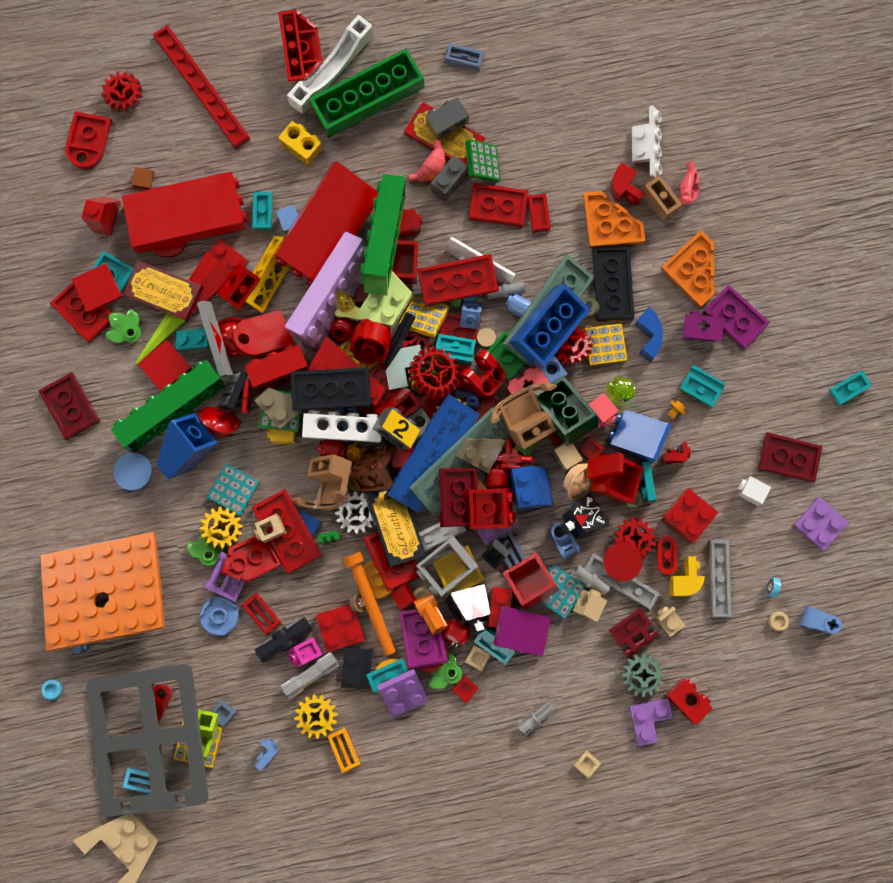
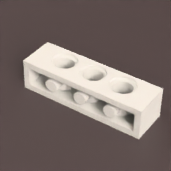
[302,410,381,443]

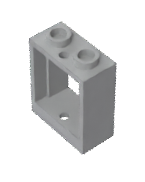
[416,536,478,597]

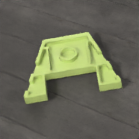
[334,271,413,327]

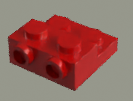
[469,488,516,529]

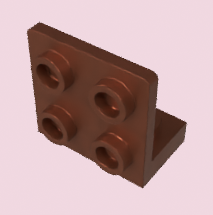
[349,446,396,493]

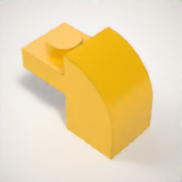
[670,556,705,596]

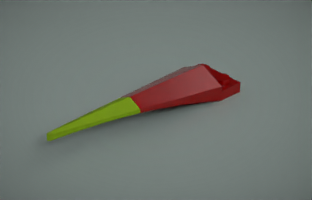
[135,238,249,365]

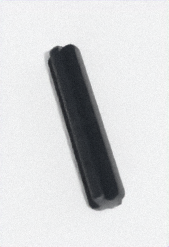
[383,312,415,366]

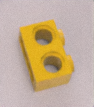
[278,121,323,166]

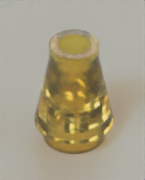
[336,290,355,312]

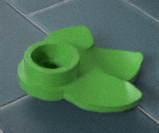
[105,309,141,343]
[187,532,227,567]
[428,652,463,689]

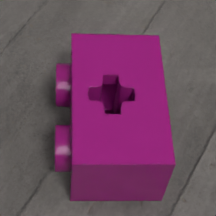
[682,311,724,342]

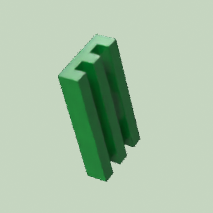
[318,531,341,545]

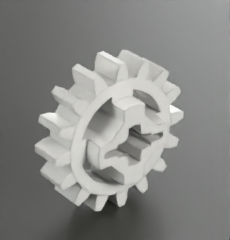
[335,492,373,534]

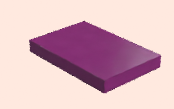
[702,285,770,350]
[493,606,551,656]
[399,609,448,670]

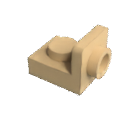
[655,606,686,637]

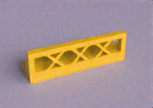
[244,236,289,313]

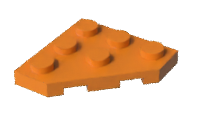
[583,191,646,248]
[661,230,715,308]

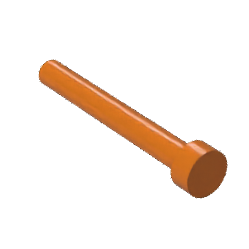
[342,551,396,656]

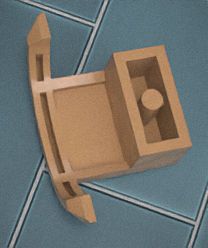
[489,382,557,449]
[292,454,352,510]

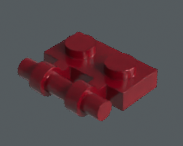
[608,608,659,658]

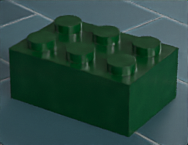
[535,375,599,446]

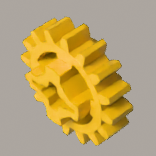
[199,507,243,550]
[294,694,338,739]

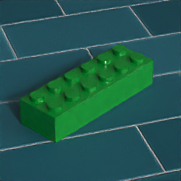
[309,48,424,138]
[360,174,406,296]
[110,360,226,453]

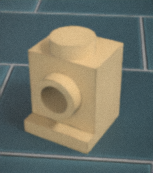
[254,514,287,543]

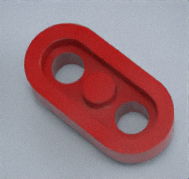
[657,536,677,575]
[154,684,172,722]

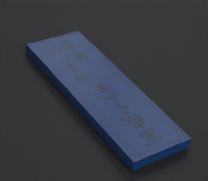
[386,394,480,513]

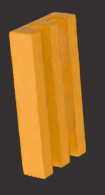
[327,727,361,773]

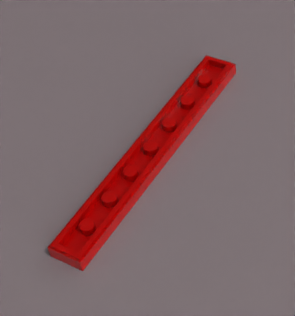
[152,25,250,149]

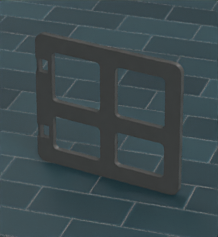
[86,664,208,817]

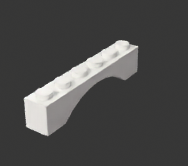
[287,15,373,115]

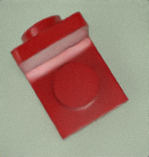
[661,442,691,463]

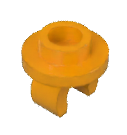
[667,400,686,419]
[346,441,366,462]

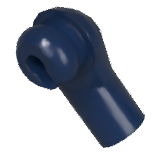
[454,388,479,408]

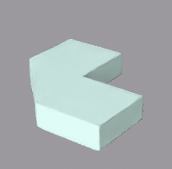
[386,345,424,390]

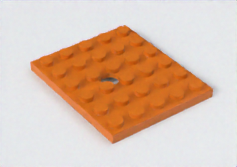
[40,532,165,652]

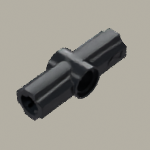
[254,616,313,663]

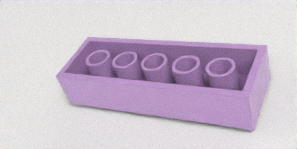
[285,232,368,351]

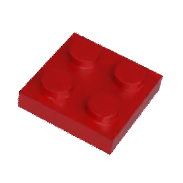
[316,604,365,653]

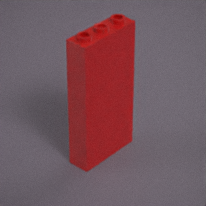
[272,161,378,286]
[121,171,248,254]

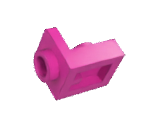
[288,637,322,669]

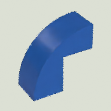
[634,306,663,363]

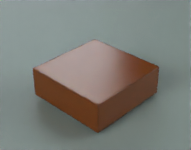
[131,167,155,190]

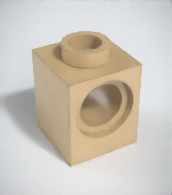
[553,443,583,472]
[573,589,607,622]

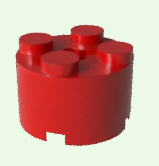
[349,319,391,364]

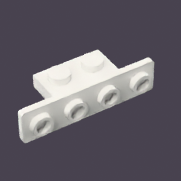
[632,106,662,179]
[445,237,515,285]

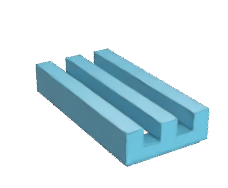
[122,767,168,794]

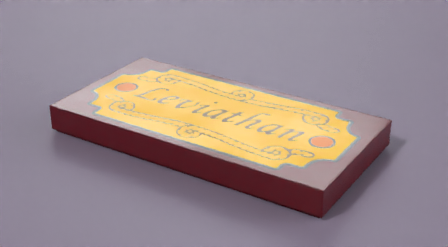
[123,261,204,322]

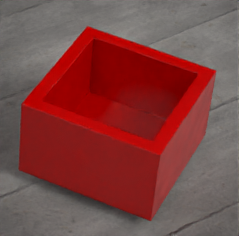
[392,240,418,284]
[590,454,644,504]
[660,488,719,544]
[503,553,560,611]

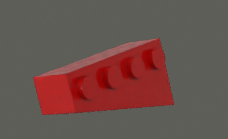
[308,336,386,408]

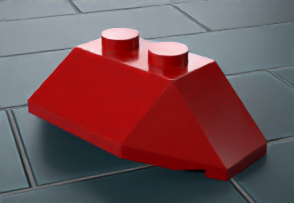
[278,10,323,82]

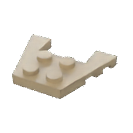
[73,813,160,883]

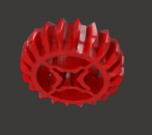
[408,346,461,399]

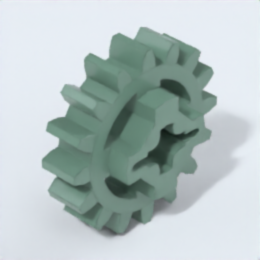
[621,653,665,697]

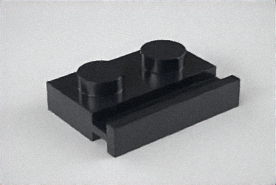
[341,647,373,689]

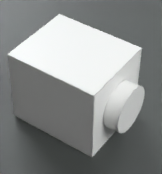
[737,476,771,506]

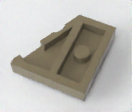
[254,388,302,430]
[456,438,506,473]

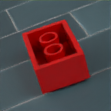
[245,345,309,395]

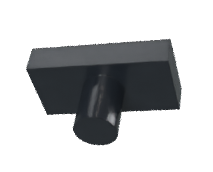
[481,538,511,569]

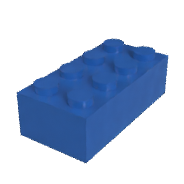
[509,284,590,367]

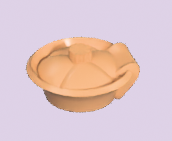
[564,463,593,501]

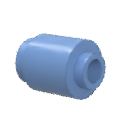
[505,294,531,317]

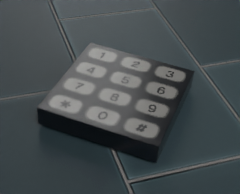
[217,371,248,410]

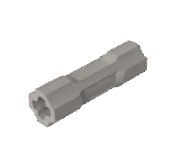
[281,652,340,700]

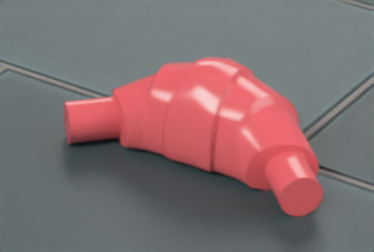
[409,140,446,183]
[679,161,700,205]

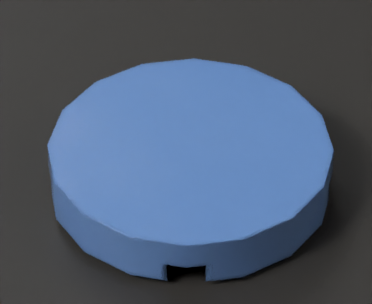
[113,452,153,491]
[200,597,240,636]

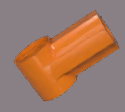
[414,593,447,635]

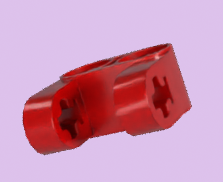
[458,350,506,399]

